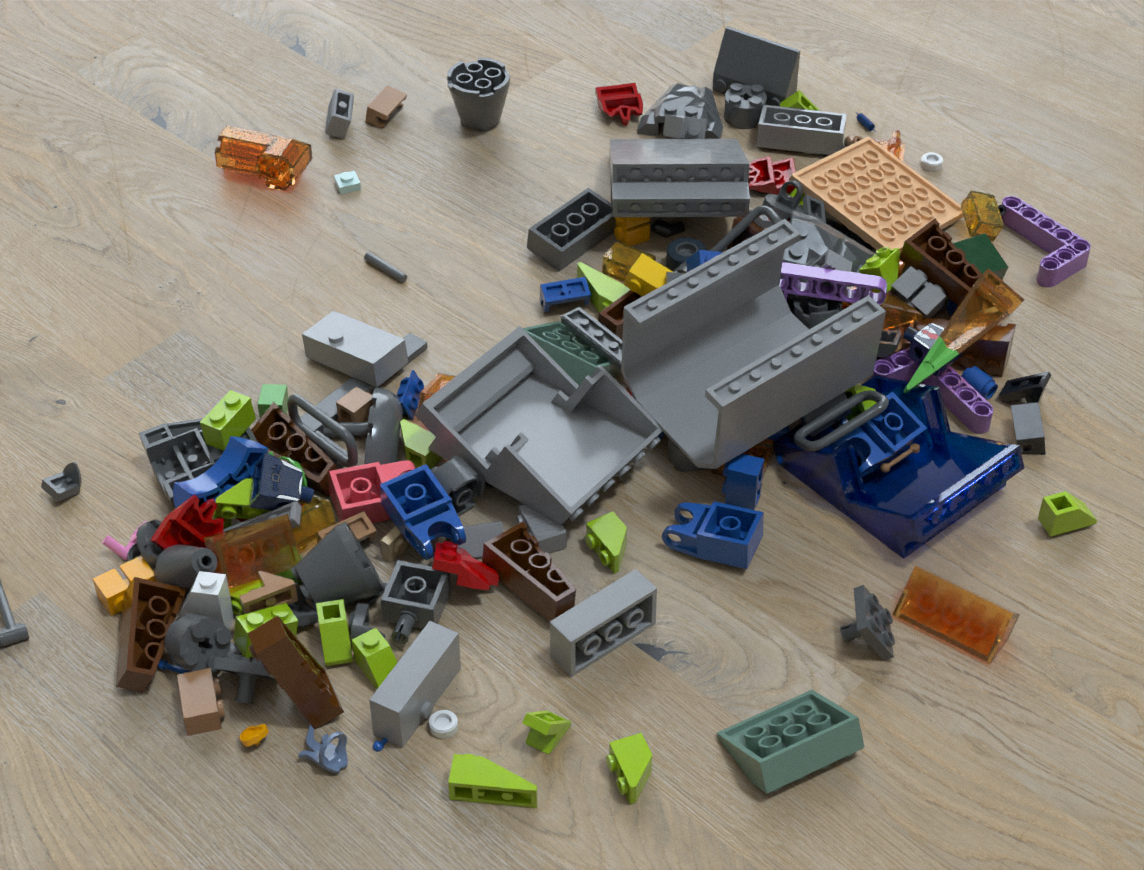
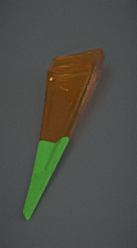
[904,268,1024,393]

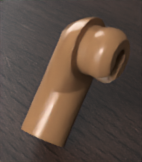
[844,135,863,147]

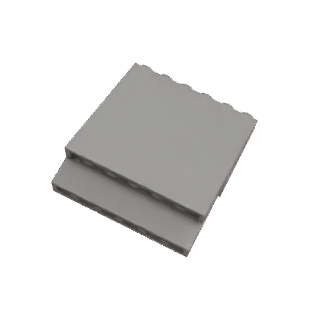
[609,139,750,217]
[415,326,663,525]

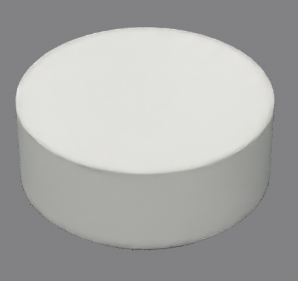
[921,153,943,172]
[429,710,458,739]

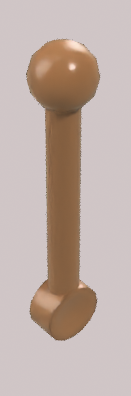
[880,443,920,473]

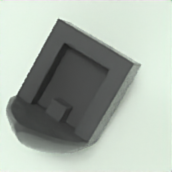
[41,462,82,502]
[288,583,318,628]
[349,603,386,643]

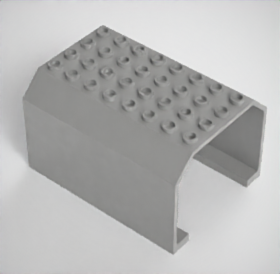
[621,219,886,469]

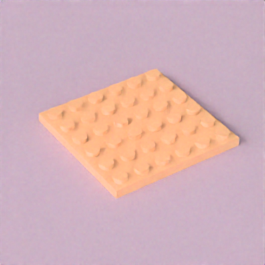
[789,136,967,253]

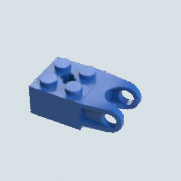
[831,392,927,478]
[380,464,466,560]
[662,501,764,569]

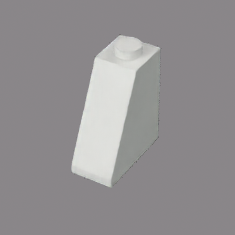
[177,571,234,630]

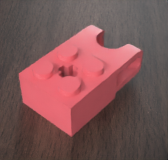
[329,460,416,523]

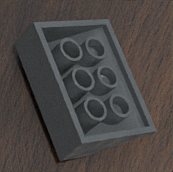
[712,26,800,107]

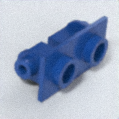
[397,370,424,420]

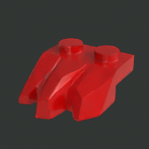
[595,83,643,125]
[748,156,796,195]
[150,495,224,551]
[432,541,499,590]

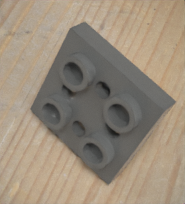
[840,585,895,661]
[214,653,276,704]

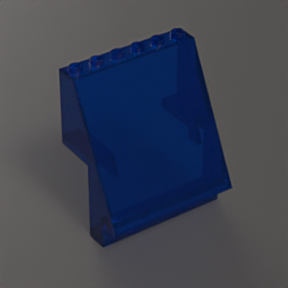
[772,376,1025,559]

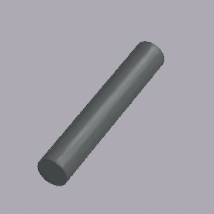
[364,252,407,283]

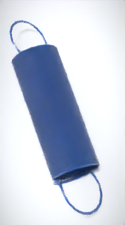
[856,112,876,132]

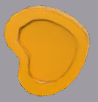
[239,724,269,747]

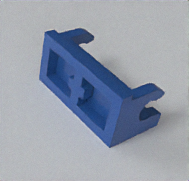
[539,277,591,312]

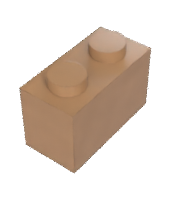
[177,668,225,736]

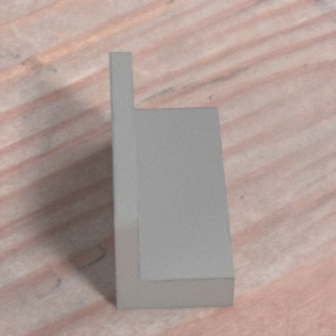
[451,521,504,558]

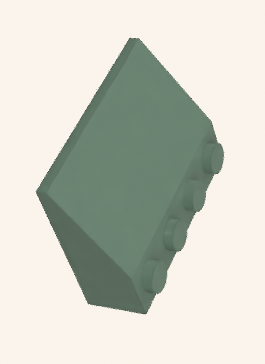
[523,321,622,385]
[717,690,865,794]

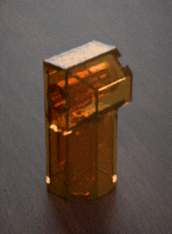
[215,125,313,191]

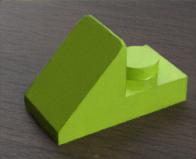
[522,710,572,754]

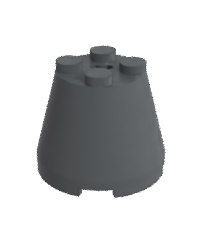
[447,58,510,132]
[291,521,385,611]

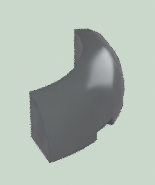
[364,388,403,465]

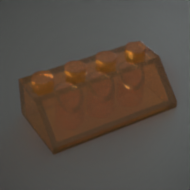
[892,566,1020,664]

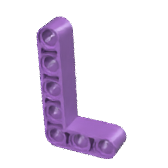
[999,196,1091,288]
[779,262,887,305]
[870,347,994,434]

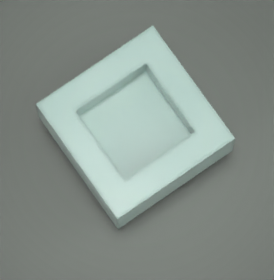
[334,171,361,194]

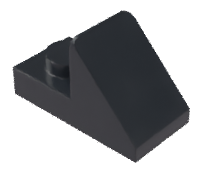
[999,371,1051,403]

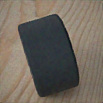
[666,237,707,271]

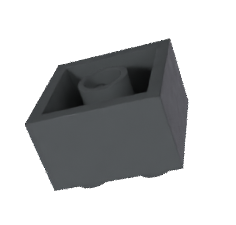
[381,560,451,644]

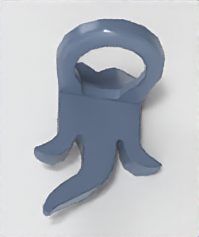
[298,725,348,774]

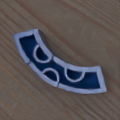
[173,436,269,508]

